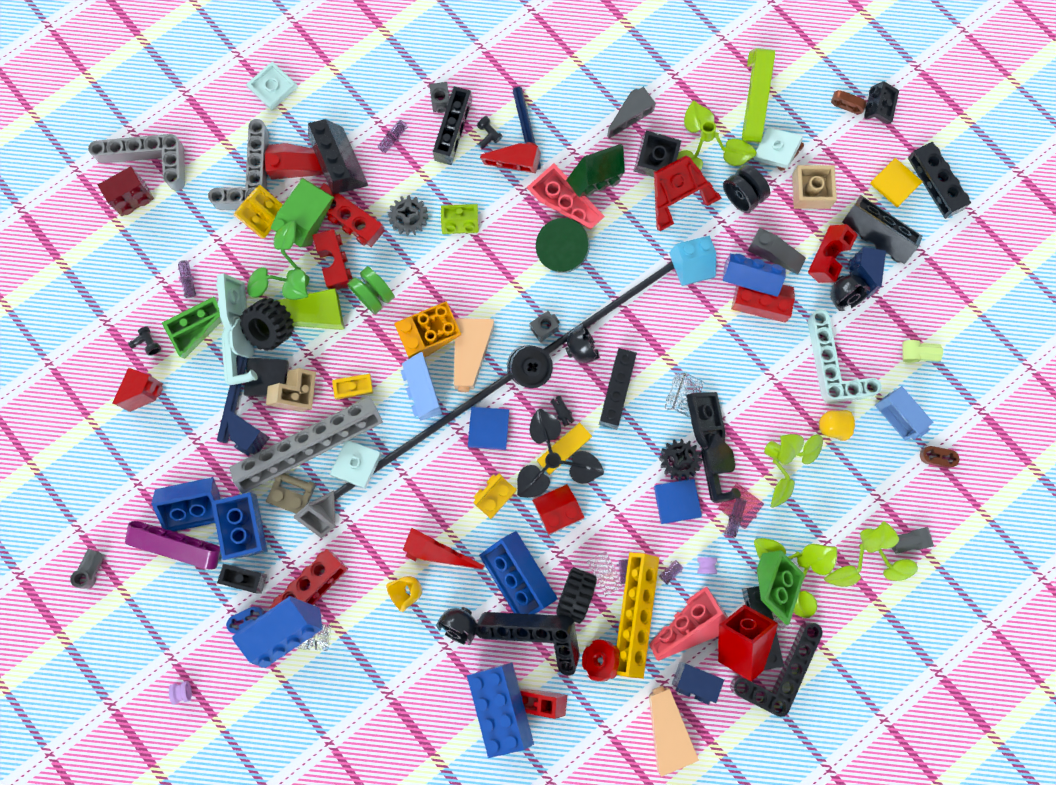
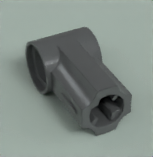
[892,527,934,554]
[70,548,106,589]

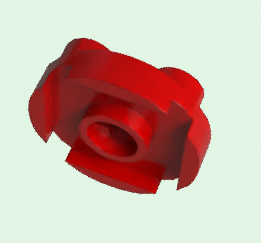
[582,639,620,682]

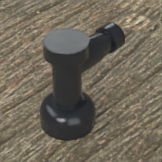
[477,116,503,149]
[128,326,161,356]

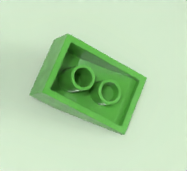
[271,178,334,248]
[757,550,805,625]

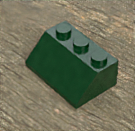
[566,144,625,197]

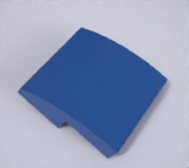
[468,407,509,450]
[654,479,702,524]

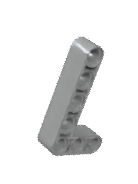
[208,119,269,210]
[88,134,185,191]

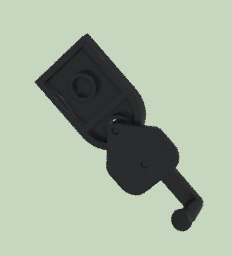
[686,392,741,503]

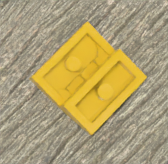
[869,158,923,208]
[233,185,283,239]

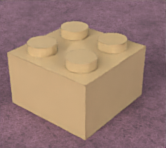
[792,165,837,209]

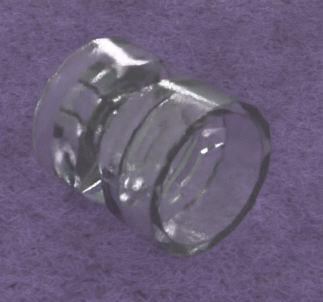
[298,624,331,651]

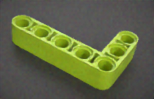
[742,48,775,143]

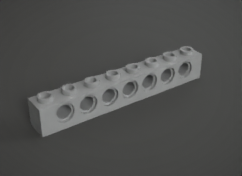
[229,396,383,494]

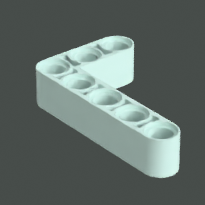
[808,309,882,403]

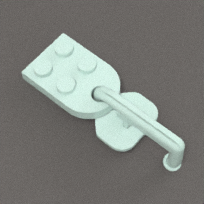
[216,273,258,385]

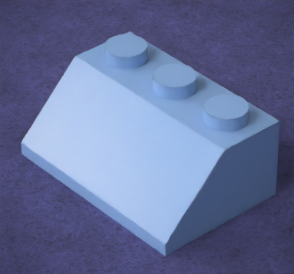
[400,352,442,421]

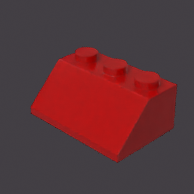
[731,285,795,323]

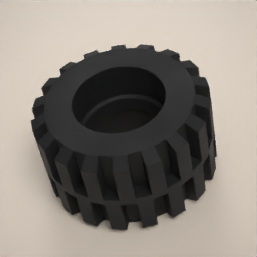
[240,298,294,351]
[556,567,597,624]

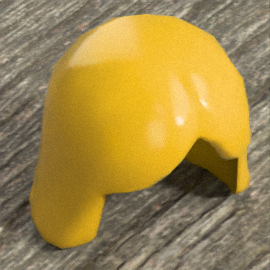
[819,410,855,441]
[386,576,423,612]

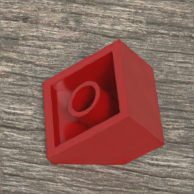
[112,367,163,412]
[532,484,585,536]

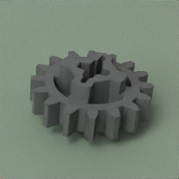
[388,195,429,236]

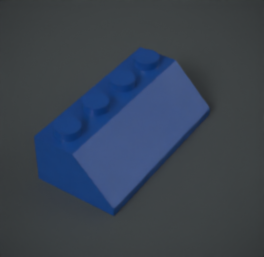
[479,531,558,614]
[232,596,323,668]

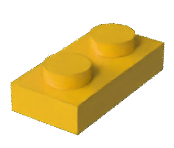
[332,373,374,400]

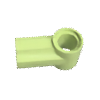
[902,340,943,363]

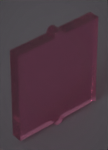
[718,483,764,529]

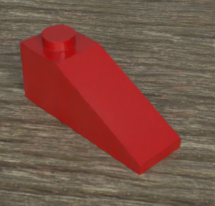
[480,142,541,174]
[520,689,568,719]

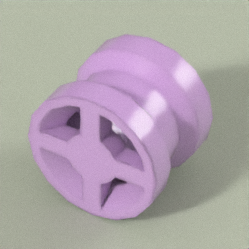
[697,557,717,574]
[169,681,192,705]

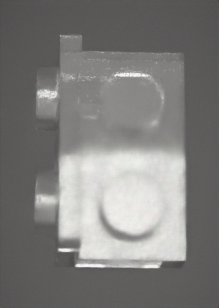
[665,373,704,417]

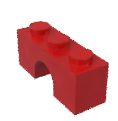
[808,224,858,283]
[312,229,353,290]

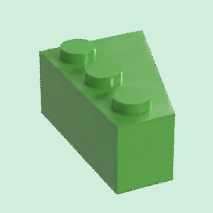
[162,296,222,359]

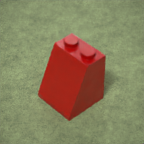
[718,605,778,681]

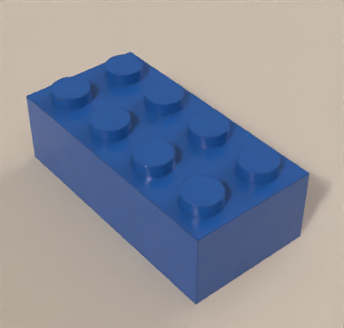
[467,662,534,758]

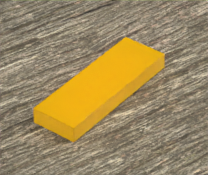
[537,422,593,475]

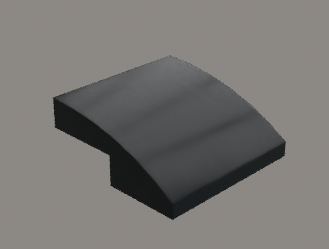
[243,358,289,398]

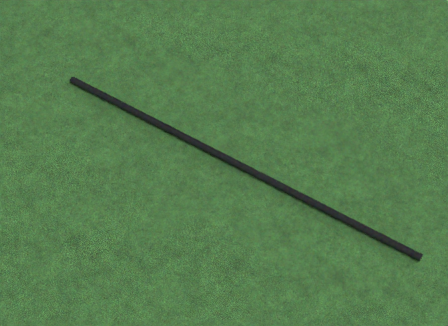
[334,261,674,501]

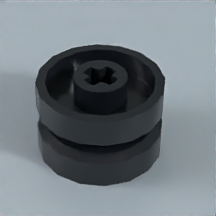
[723,165,771,213]
[507,345,553,388]

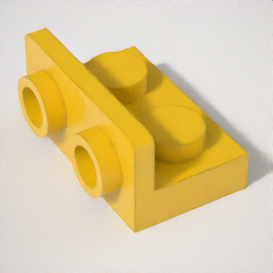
[473,473,517,519]

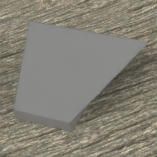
[294,490,336,538]

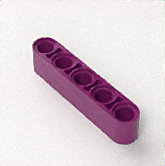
[125,521,221,570]

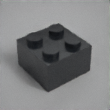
[633,130,682,177]

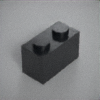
[217,564,267,594]

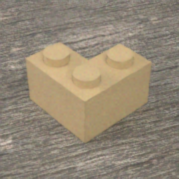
[266,368,316,412]

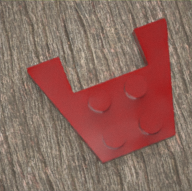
[654,156,722,231]

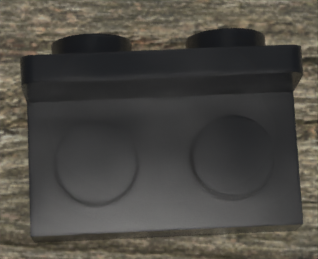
[864,81,899,124]

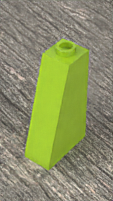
[275,289,345,330]

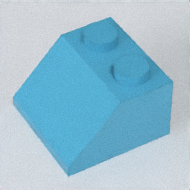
[669,235,716,286]

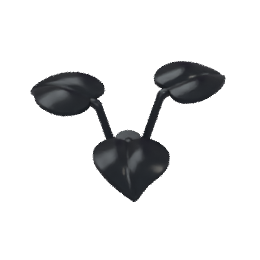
[517,409,604,498]

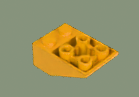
[394,301,462,359]

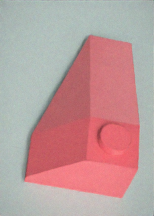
[527,163,605,230]
[649,586,728,661]

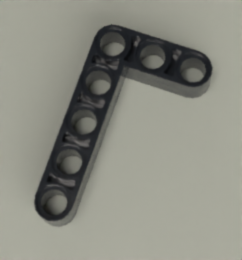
[476,612,580,676]
[730,623,823,717]

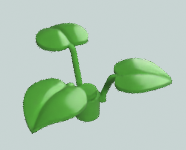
[247,220,310,300]

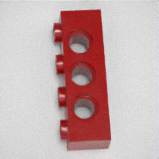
[320,183,385,248]
[269,549,348,609]

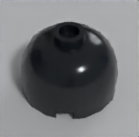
[830,275,871,311]
[565,324,600,363]
[436,607,477,645]

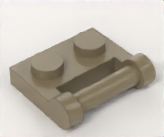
[266,473,316,514]

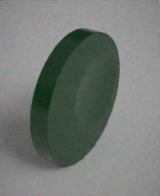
[535,218,590,273]

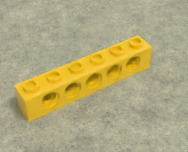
[617,552,660,679]

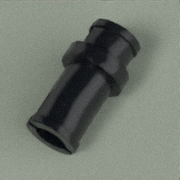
[550,396,575,427]

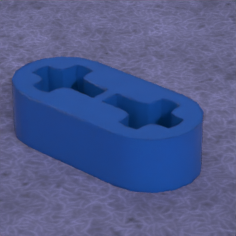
[226,606,265,634]

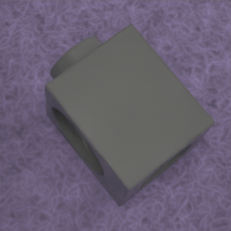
[429,82,449,113]
[529,311,560,343]

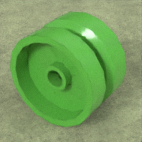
[347,266,395,315]

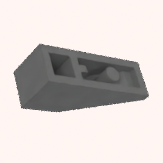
[607,86,656,139]
[747,228,806,275]

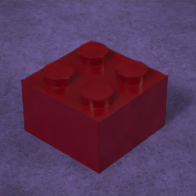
[97,166,154,216]

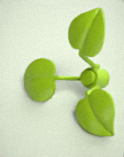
[677,101,757,171]
[764,434,823,508]
[824,521,918,587]
[754,538,837,618]

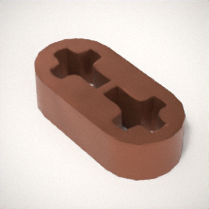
[831,90,867,114]
[920,446,960,468]

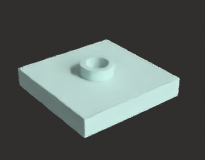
[246,61,298,111]
[753,127,803,169]
[330,440,382,489]

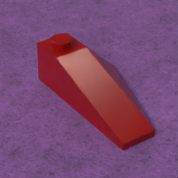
[265,143,324,180]
[403,528,485,570]

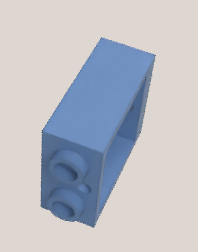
[875,386,934,441]

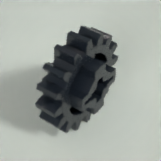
[659,439,702,481]

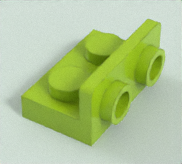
[441,204,479,234]

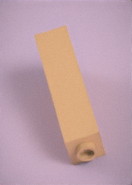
[454,318,494,392]
[649,686,699,777]

